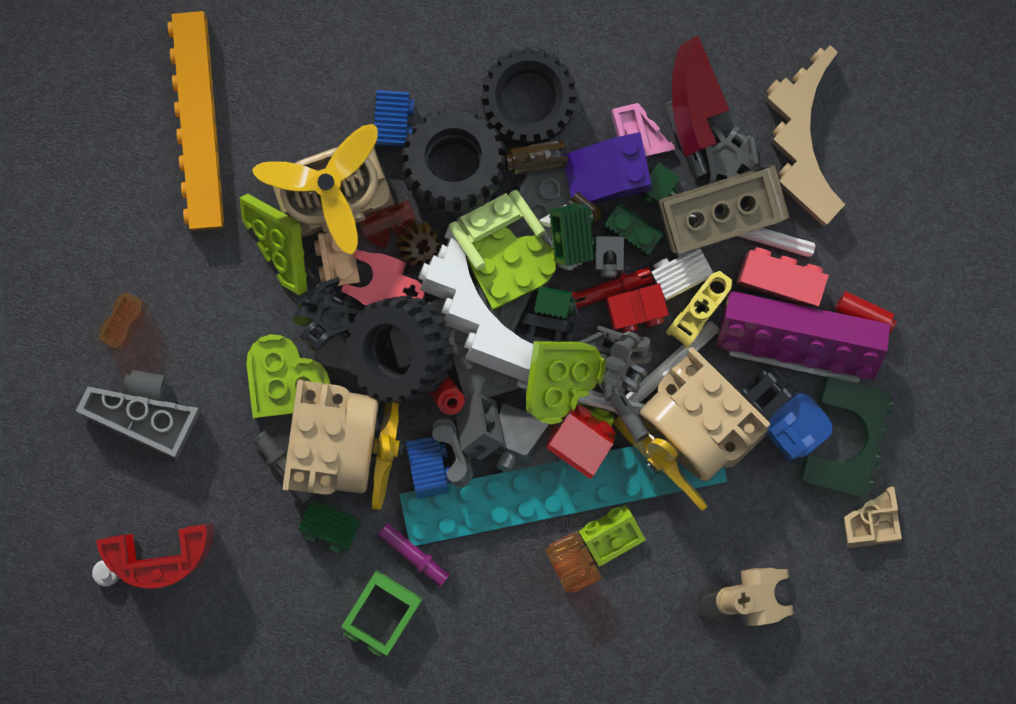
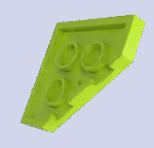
[239,194,307,295]

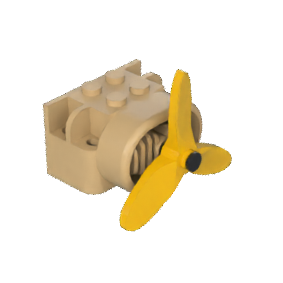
[253,124,395,255]
[613,347,770,511]
[282,380,404,510]

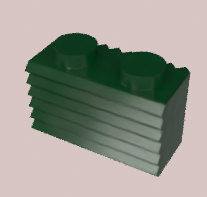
[548,203,596,266]
[604,203,664,256]
[534,286,575,320]
[298,499,362,553]

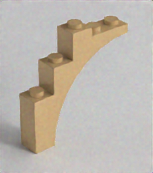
[765,45,845,227]

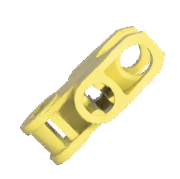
[666,271,732,349]

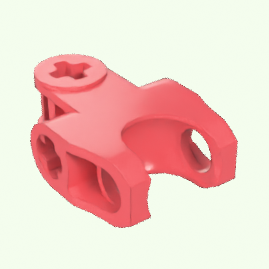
[341,250,426,306]

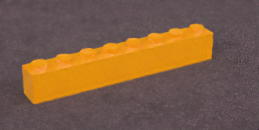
[168,11,225,231]

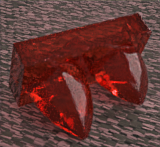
[359,199,415,248]

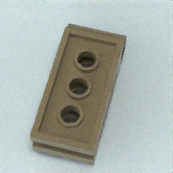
[657,165,789,254]

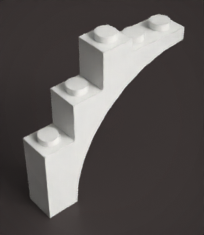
[419,217,533,382]

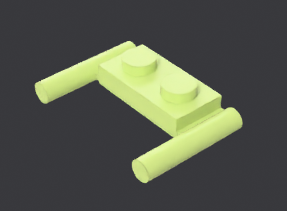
[448,190,546,270]

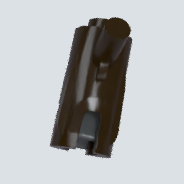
[505,140,568,175]

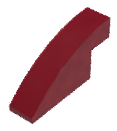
[672,36,730,157]

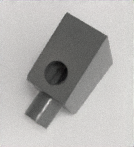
[494,403,552,473]

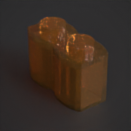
[99,292,147,349]

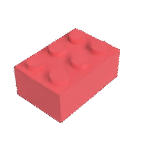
[736,247,829,308]

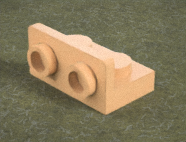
[314,233,360,286]

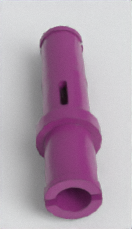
[377,523,450,588]

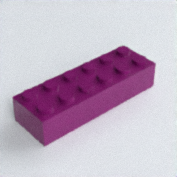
[716,291,890,380]

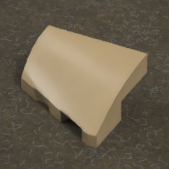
[844,487,902,548]

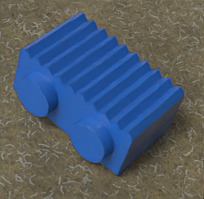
[374,90,415,148]
[406,436,452,499]

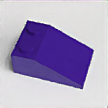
[563,132,653,204]

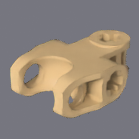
[716,568,794,626]

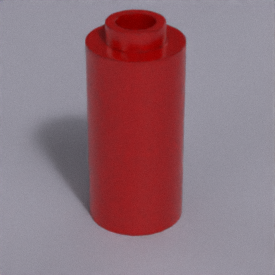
[834,291,897,335]
[429,376,465,415]

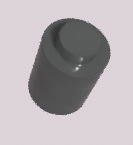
[123,369,166,401]

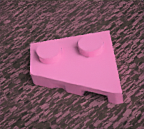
[611,103,675,157]

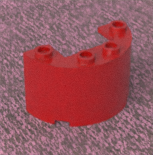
[96,523,214,588]

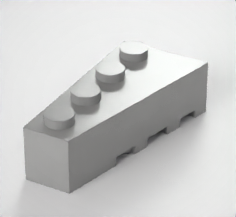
[76,387,200,460]

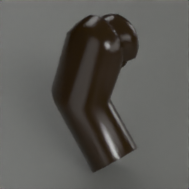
[569,191,602,224]

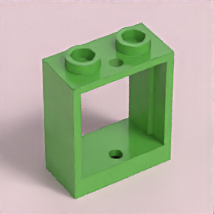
[341,570,423,656]

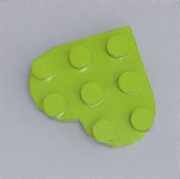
[465,226,556,311]
[246,334,331,418]
[526,341,606,424]

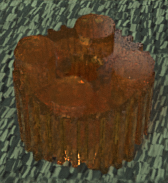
[545,531,602,593]

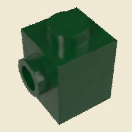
[641,162,681,207]

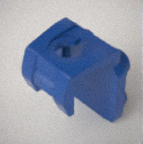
[766,393,832,463]

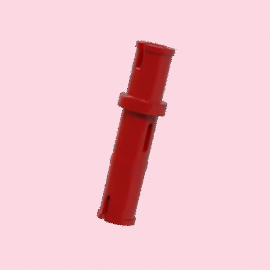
[572,267,654,309]

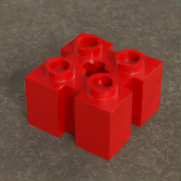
[605,283,669,334]

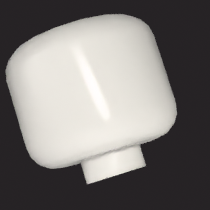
[92,560,119,587]

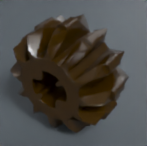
[395,221,442,267]

